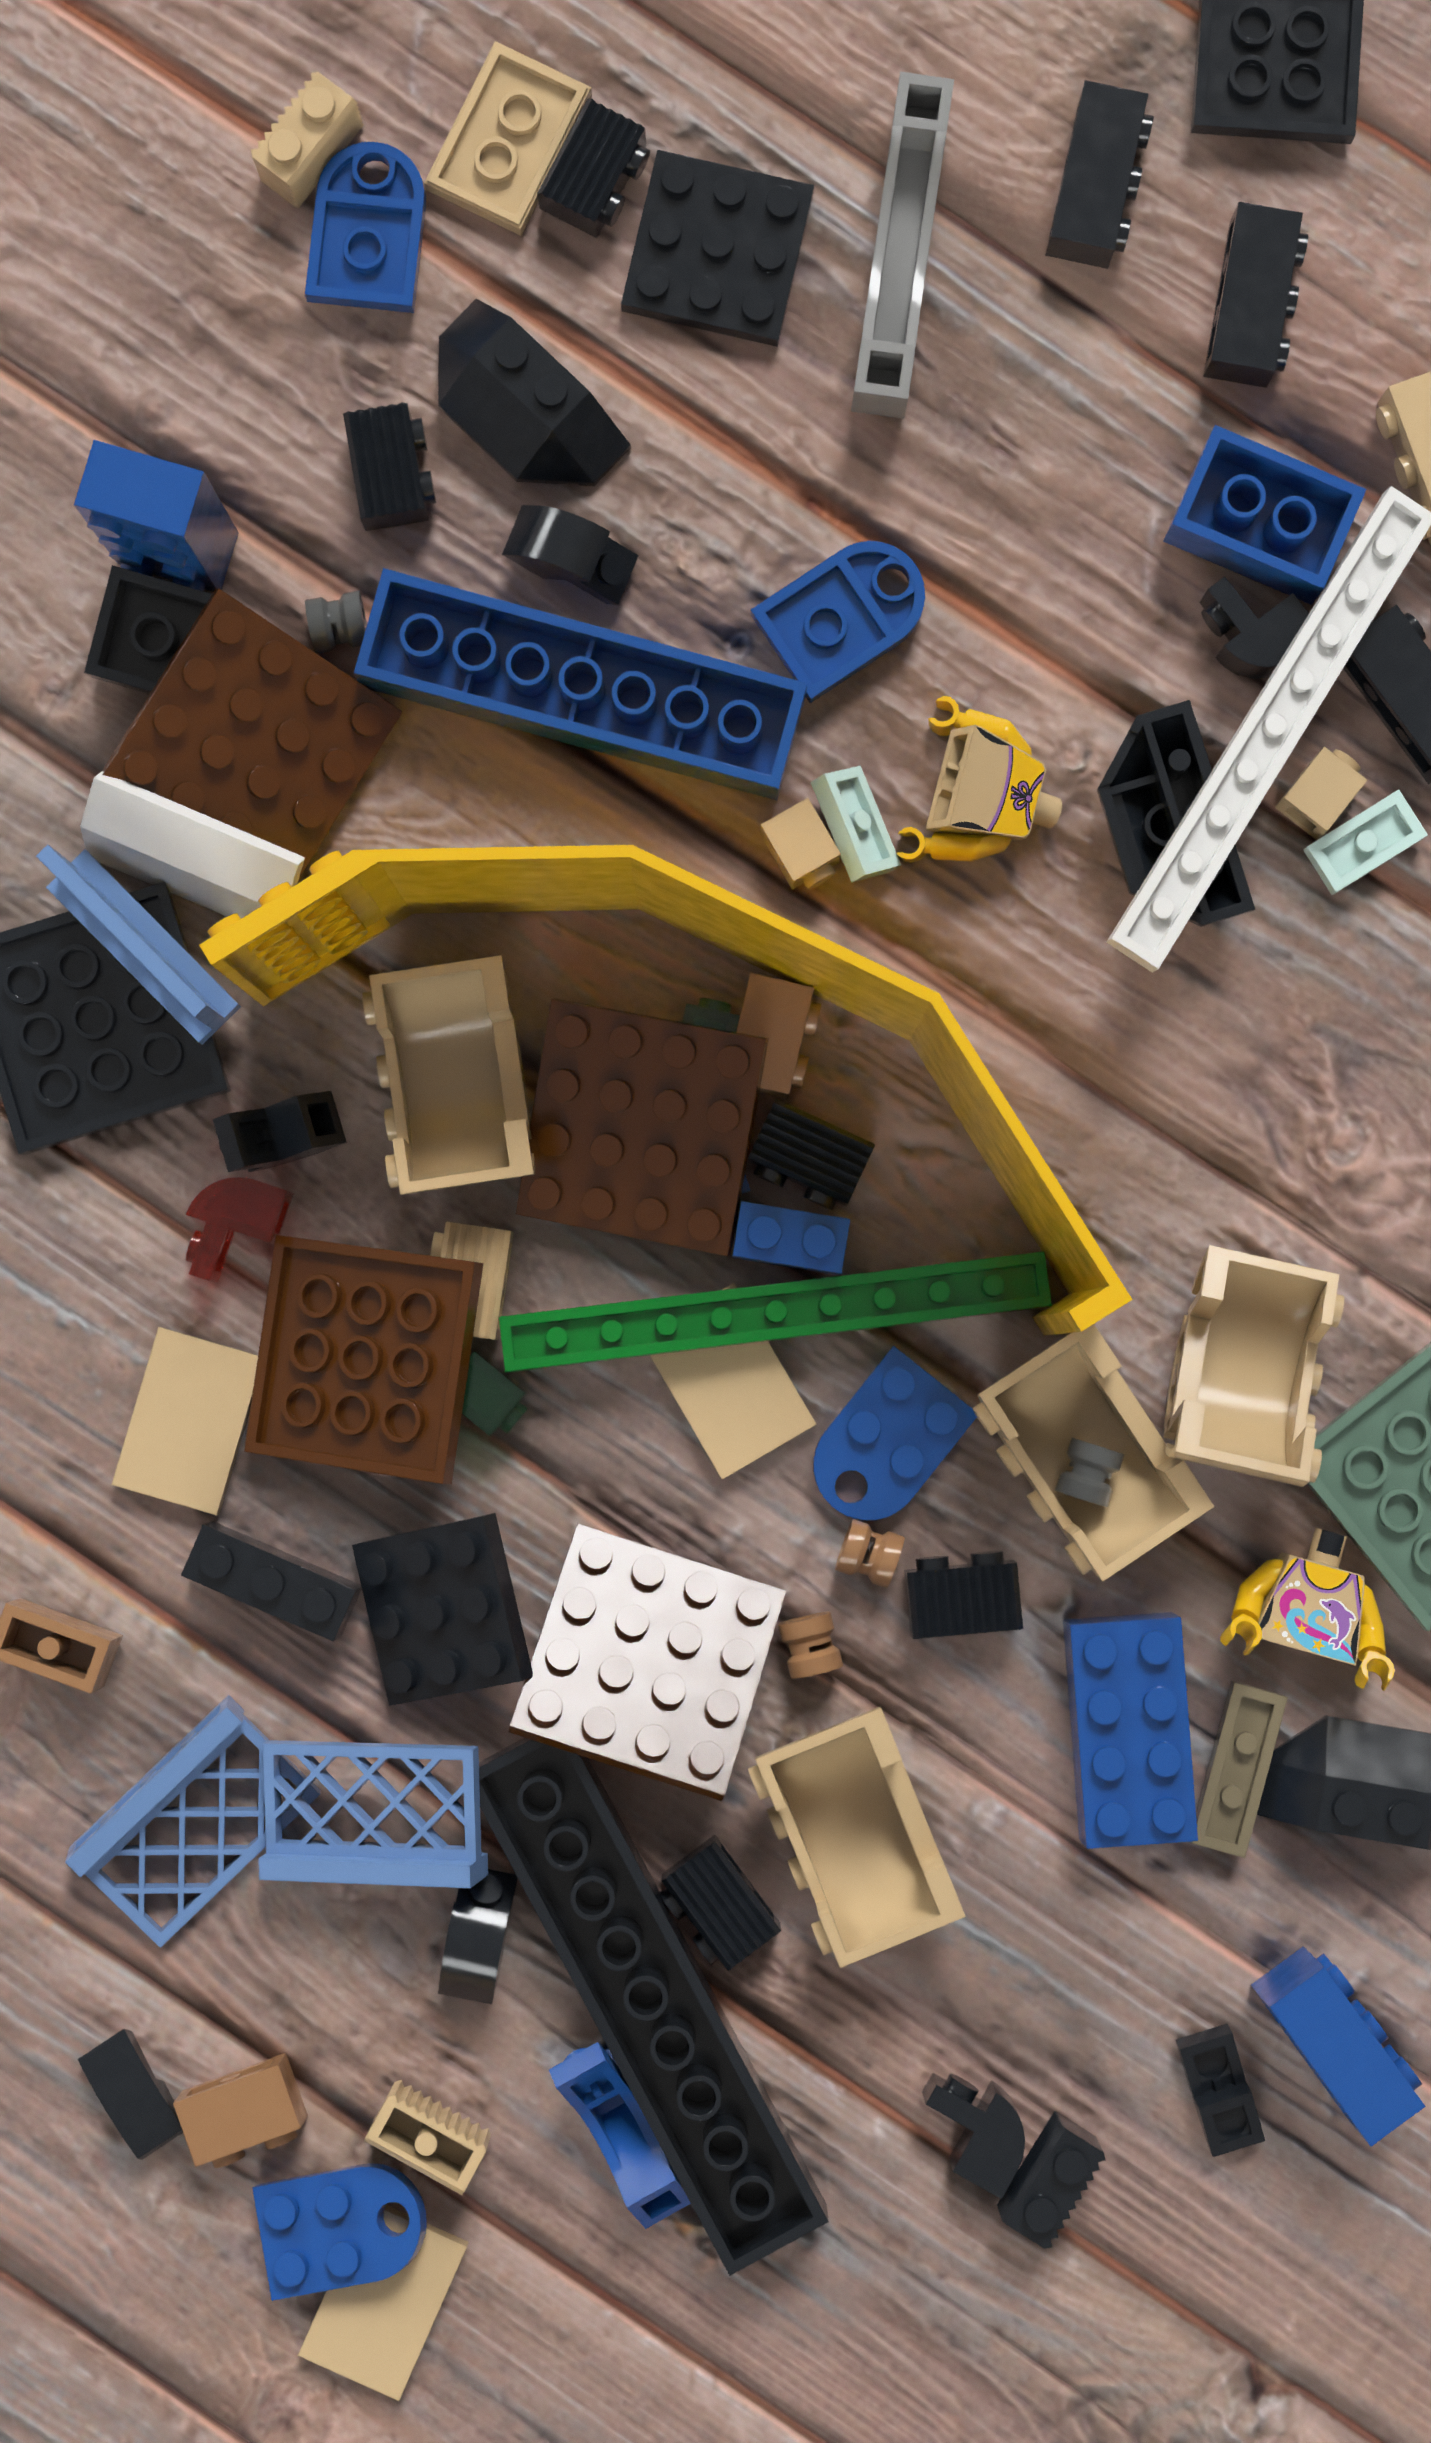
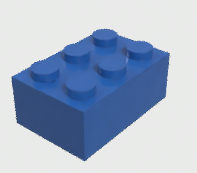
[1163,425,1367,605]
[1251,1946,1426,2147]

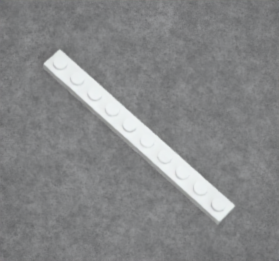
[1106,486,1431,973]

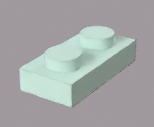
[811,766,901,883]
[1303,789,1428,895]

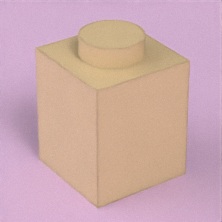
[1275,746,1367,840]
[760,798,841,890]

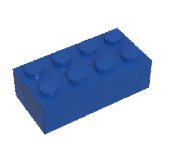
[74,440,239,592]
[1063,1612,1198,1849]

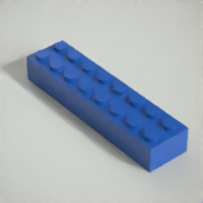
[354,568,808,800]

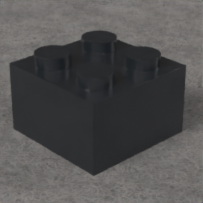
[84,565,212,694]

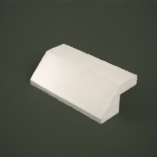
[80,771,305,918]

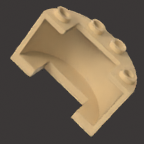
[362,955,535,1195]
[1164,1245,1344,1487]
[972,1324,1214,1582]
[748,1706,966,1968]

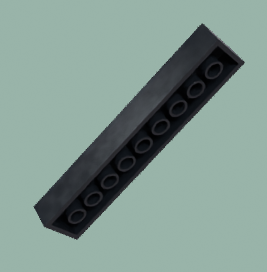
[479,1737,829,2276]

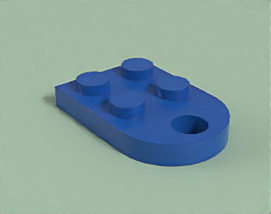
[305,142,426,313]
[750,541,925,703]
[813,1346,977,1520]
[252,2163,427,2301]

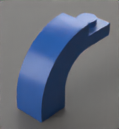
[549,2042,691,2229]

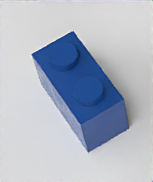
[732,1201,850,1275]

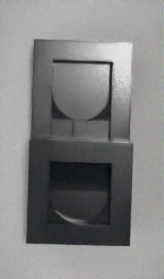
[1175,2024,1265,2157]
[78,2029,183,2160]

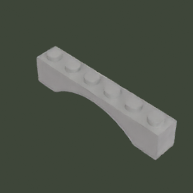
[851,72,954,419]

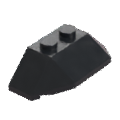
[438,299,631,486]
[1097,700,1255,927]
[1257,1715,1431,1850]

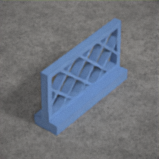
[36,845,241,1045]
[65,1695,320,1948]
[258,1740,488,1888]

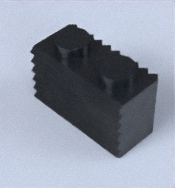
[537,99,650,238]
[343,402,436,531]
[748,1098,876,1211]
[904,1551,1023,1639]
[659,1834,781,1971]
[996,2111,1106,2249]

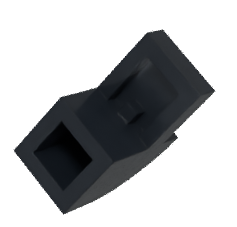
[502,505,639,605]
[1199,576,1309,679]
[212,1091,347,1172]
[438,1869,518,2004]
[922,2073,1025,2199]

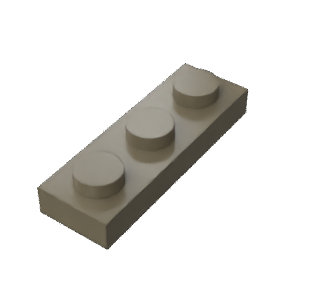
[1191,1681,1288,1858]

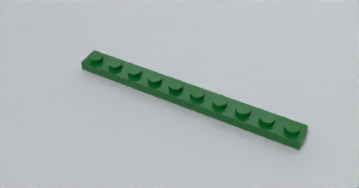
[499,1251,1052,1373]

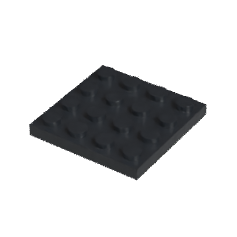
[0,882,231,1155]

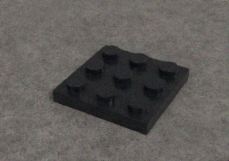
[1191,0,1364,144]
[621,149,814,347]
[352,1513,533,1706]

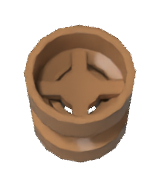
[835,1519,905,1588]
[778,1611,843,1679]

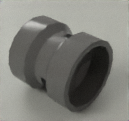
[305,591,367,654]
[1055,1438,1124,1507]

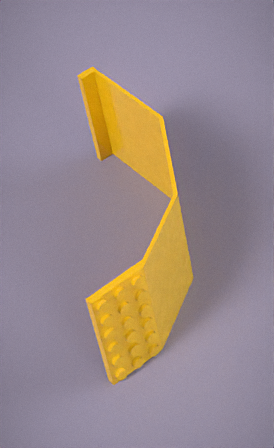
[199,845,1132,1335]

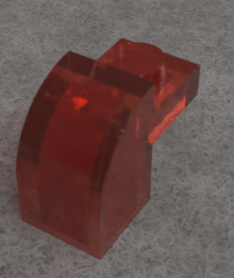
[186,1177,294,1282]

